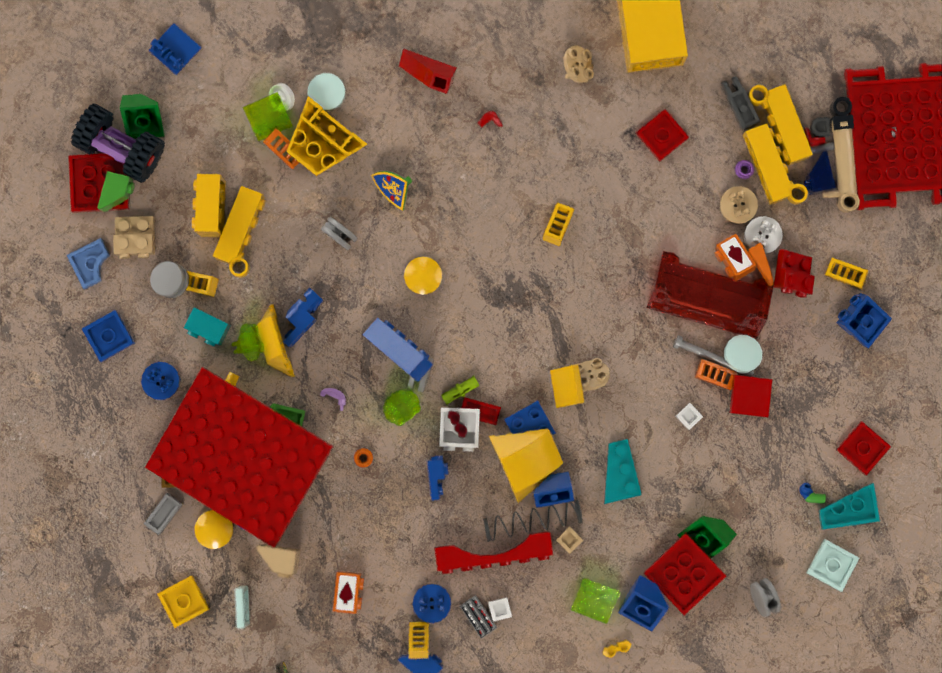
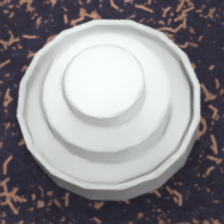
[269,83,295,112]

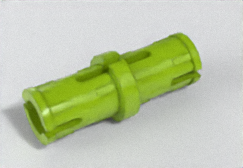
[441,375,480,405]

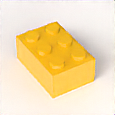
[192,174,226,237]

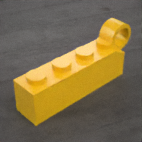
[748,84,813,166]
[743,123,808,205]
[213,186,266,278]

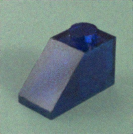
[804,151,836,196]

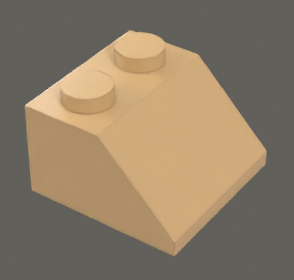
[257,544,300,578]

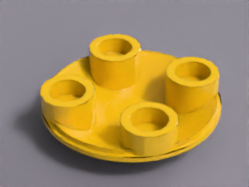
[404,257,442,295]
[194,510,233,549]

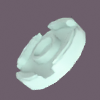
[308,73,346,111]
[724,335,762,373]

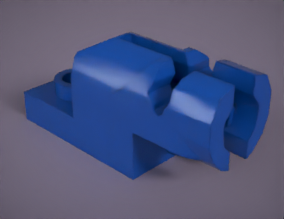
[283,288,323,348]

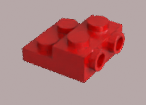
[773,249,815,298]

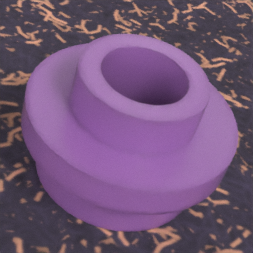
[735,160,754,179]

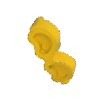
[602,639,632,658]

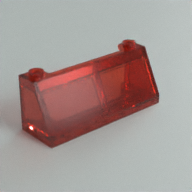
[646,251,774,339]

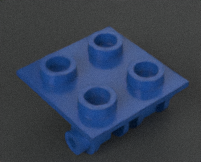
[148,23,201,75]
[504,400,556,435]

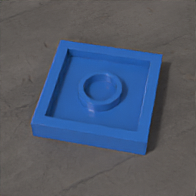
[82,310,135,362]

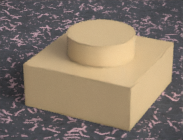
[556,526,583,554]

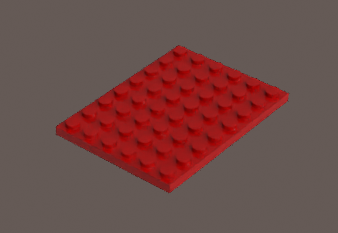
[145,367,334,548]

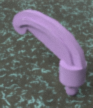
[320,388,346,411]

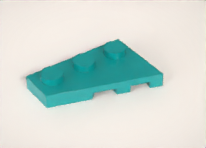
[604,439,642,504]
[818,483,880,530]

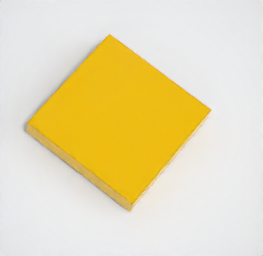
[550,364,585,408]
[157,575,210,628]

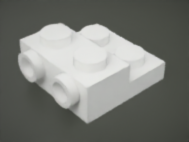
[440,408,480,452]

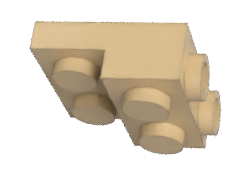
[113,216,155,259]

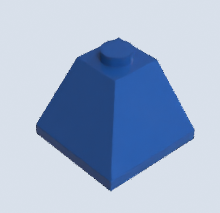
[618,575,669,632]

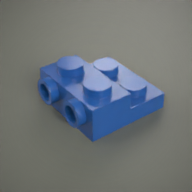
[836,293,892,349]
[427,456,449,500]

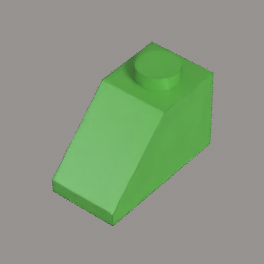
[97,171,135,212]

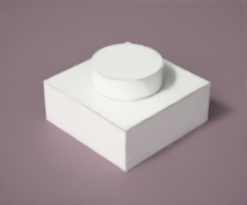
[675,403,703,430]
[488,597,512,621]

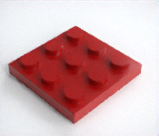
[68,153,130,213]
[643,533,727,616]

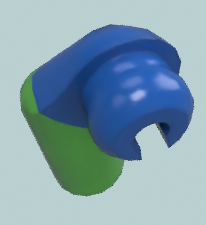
[799,483,826,504]

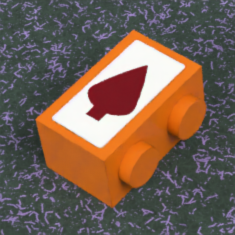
[715,234,756,282]
[333,571,364,614]

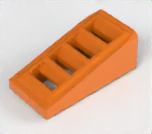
[263,128,299,169]
[748,243,774,286]
[694,359,737,391]

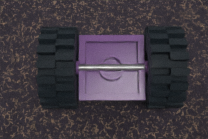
[71,103,165,183]

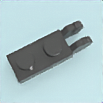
[721,76,760,131]

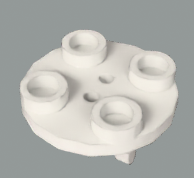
[744,216,783,254]

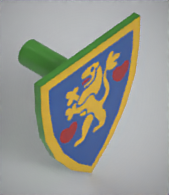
[371,171,412,211]

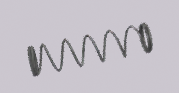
[483,500,583,542]

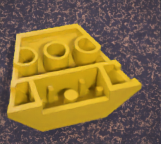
[287,96,368,176]
[256,304,295,377]
[489,429,563,503]

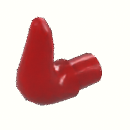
[477,111,503,128]
[804,127,826,147]

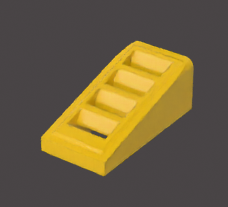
[543,202,575,246]
[825,257,869,290]
[186,271,219,297]
[408,622,429,659]

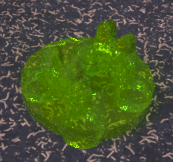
[231,323,264,362]
[383,389,421,426]

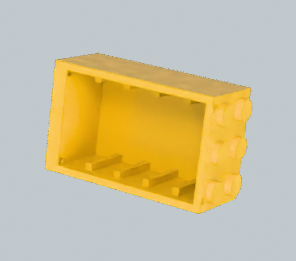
[617,0,688,73]

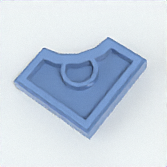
[67,238,110,290]

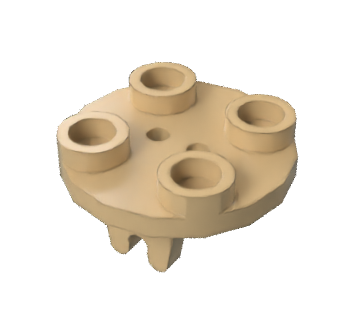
[563,45,594,83]
[720,186,758,224]
[575,358,610,392]

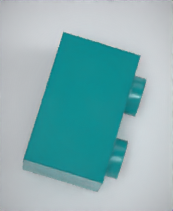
[184,307,231,347]

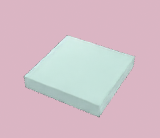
[806,539,859,592]
[235,586,250,629]

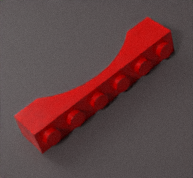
[434,531,553,574]

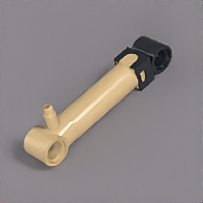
[822,97,860,213]

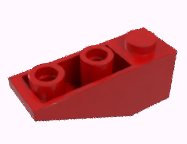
[399,49,457,94]

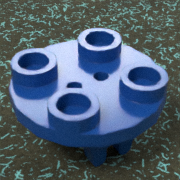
[141,362,181,400]
[413,584,451,623]

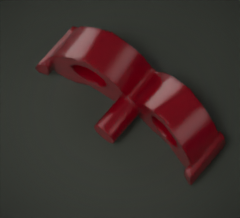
[447,411,467,438]

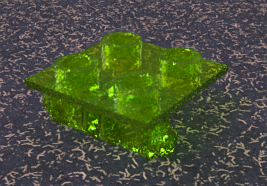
[242,92,293,142]
[571,578,621,624]

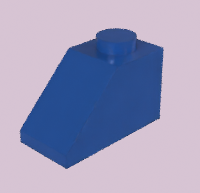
[533,471,574,508]
[398,654,443,673]

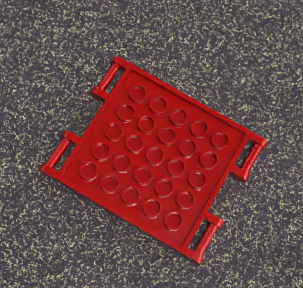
[844,63,942,210]

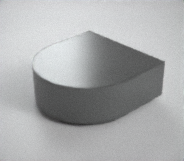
[810,117,830,137]

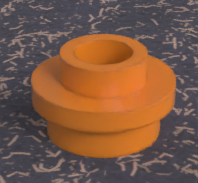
[354,448,373,468]

